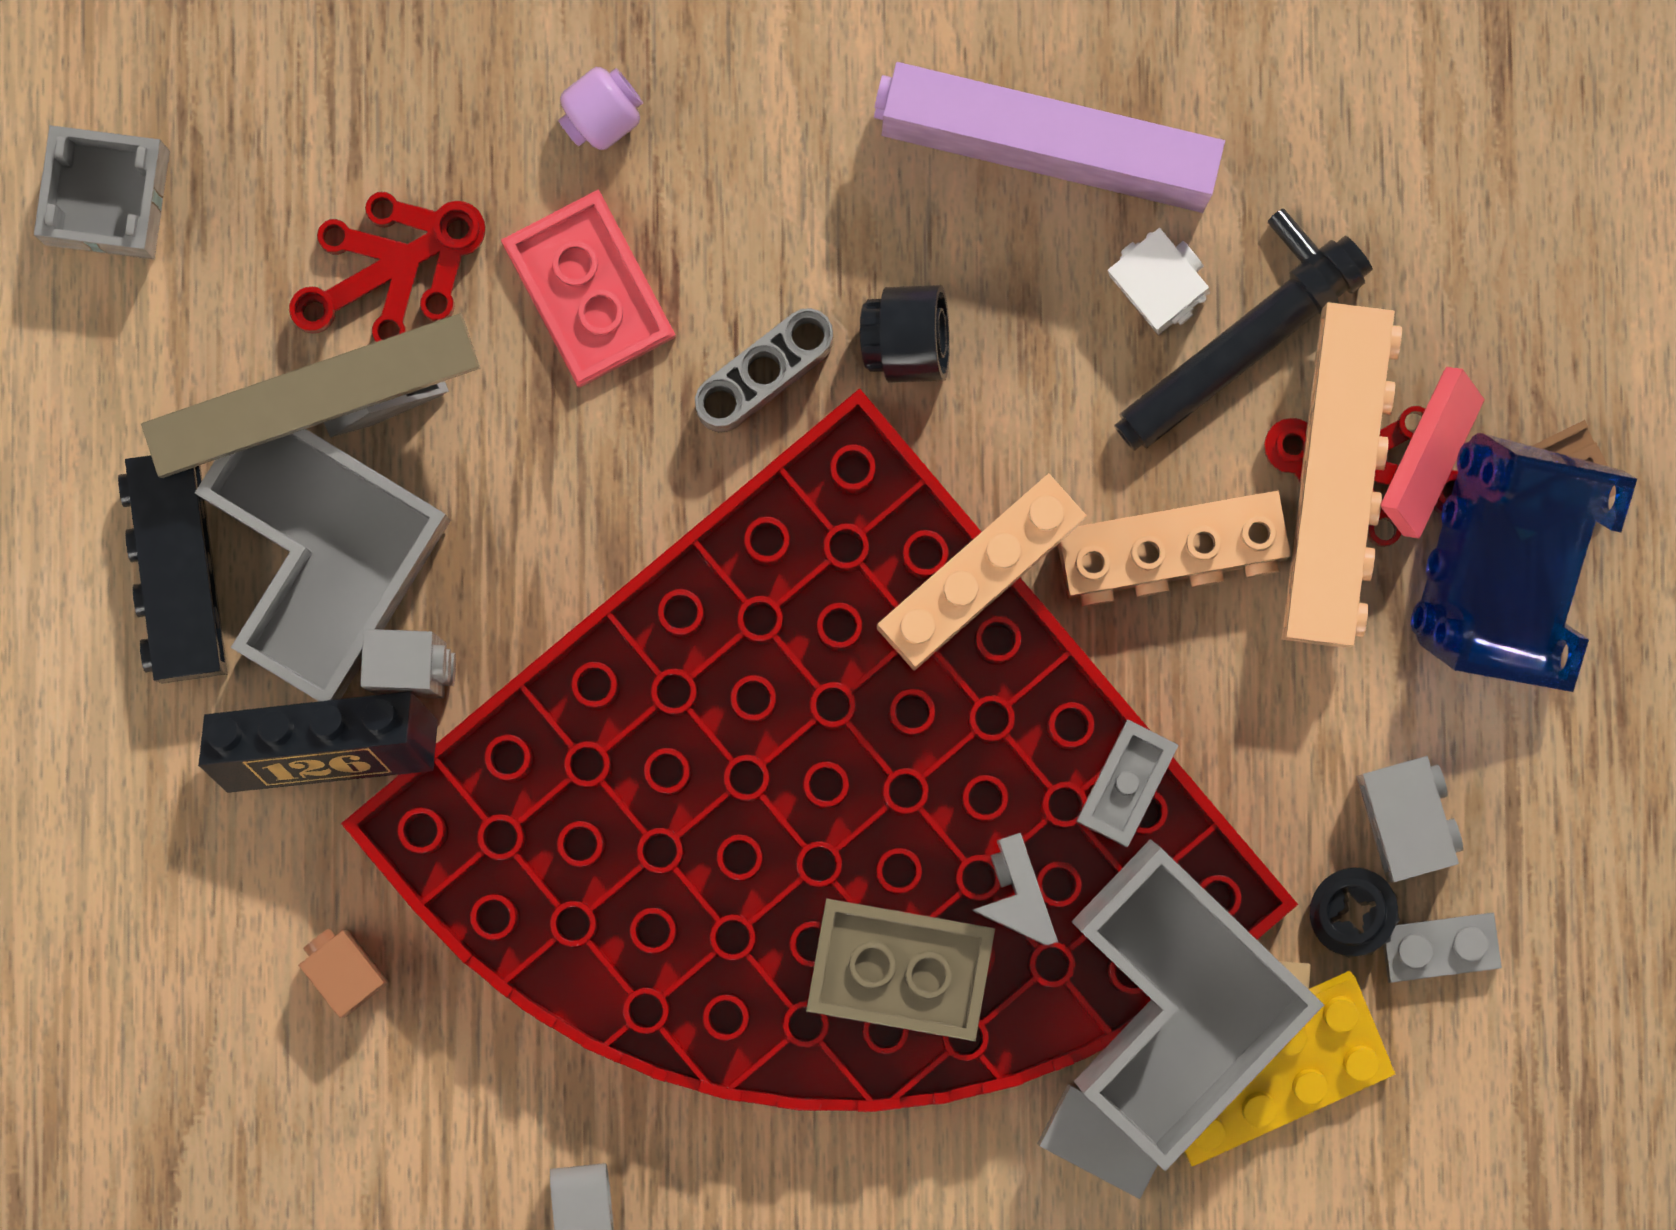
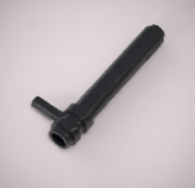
[1114,208,1373,451]

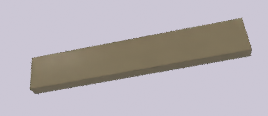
[141,313,481,478]

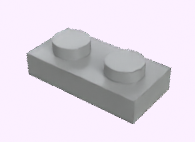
[1076,720,1179,847]
[1383,913,1502,983]

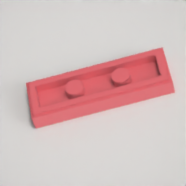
[1380,367,1485,539]

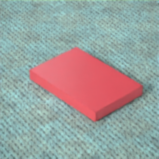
[501,189,676,388]

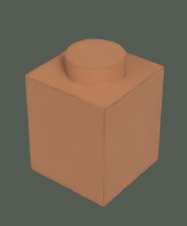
[298,928,390,1018]

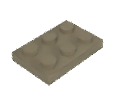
[806,898,995,1041]

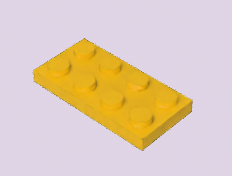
[1184,971,1396,1167]

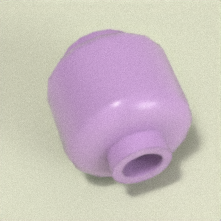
[558,67,643,150]

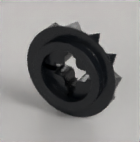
[1310,868,1400,958]

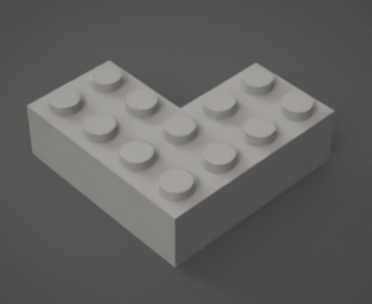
[195,429,451,701]
[1071,839,1324,1171]

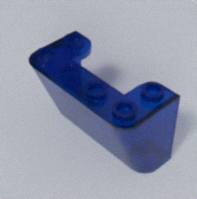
[1411,433,1637,692]

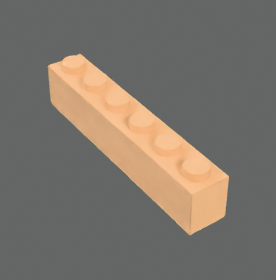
[1281,302,1402,648]

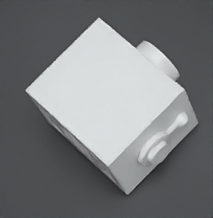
[1108,227,1210,335]

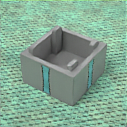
[34,125,170,259]

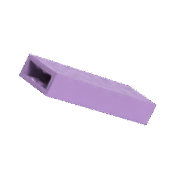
[874,62,1225,213]

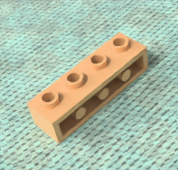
[1057,490,1291,607]

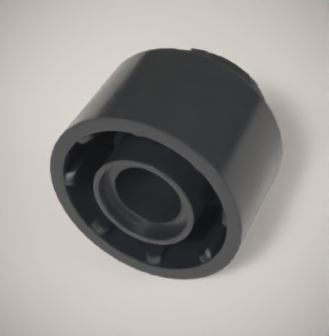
[860,285,950,383]

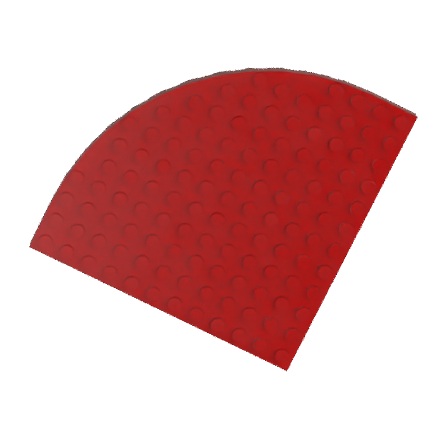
[341,388,1299,1112]

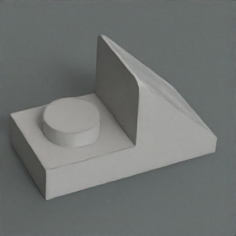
[973,833,1058,945]

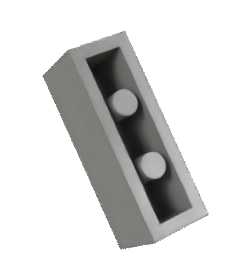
[361,629,456,698]

